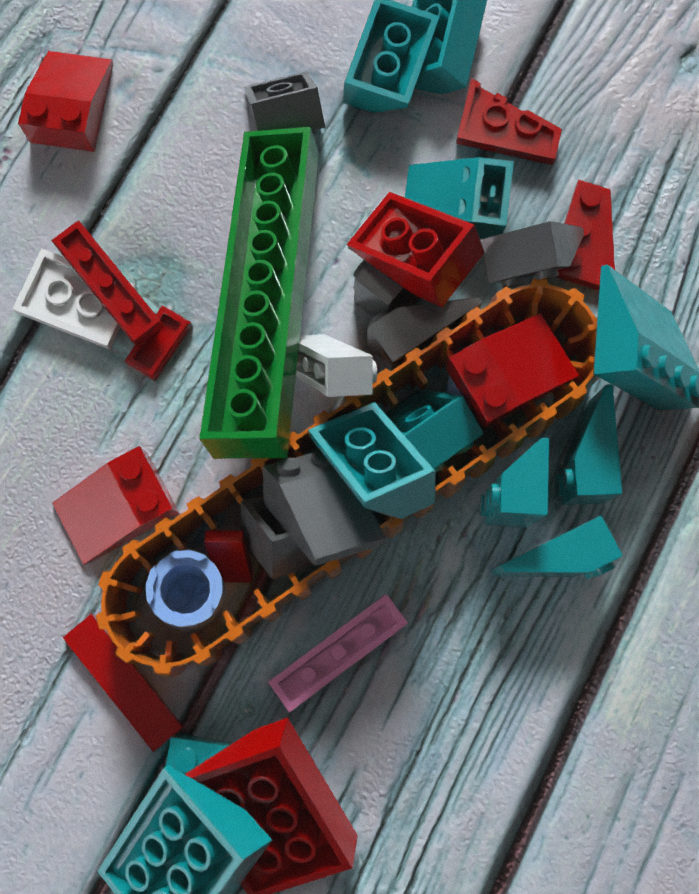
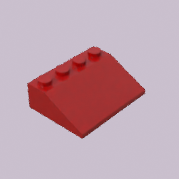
[185,717,358,894]

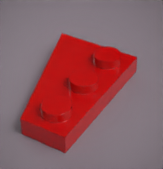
[456,78,562,165]
[557,179,615,291]

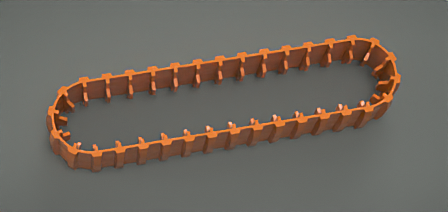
[96,278,600,676]

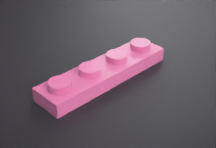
[268,594,408,713]

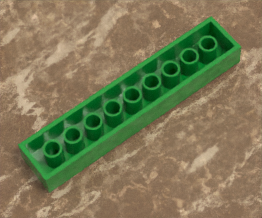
[199,127,319,459]

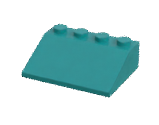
[594,265,699,410]
[97,765,272,894]

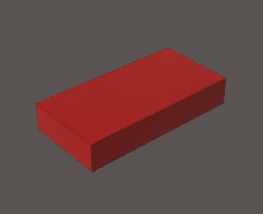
[124,305,193,382]
[204,530,253,583]

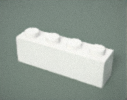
[296,334,377,397]

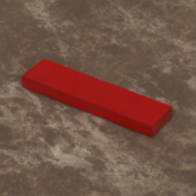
[51,220,164,347]
[62,614,184,752]

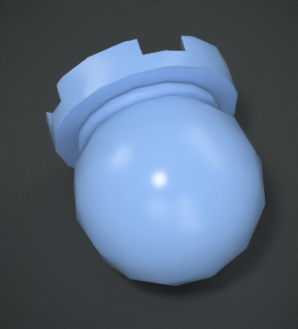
[146,550,226,632]

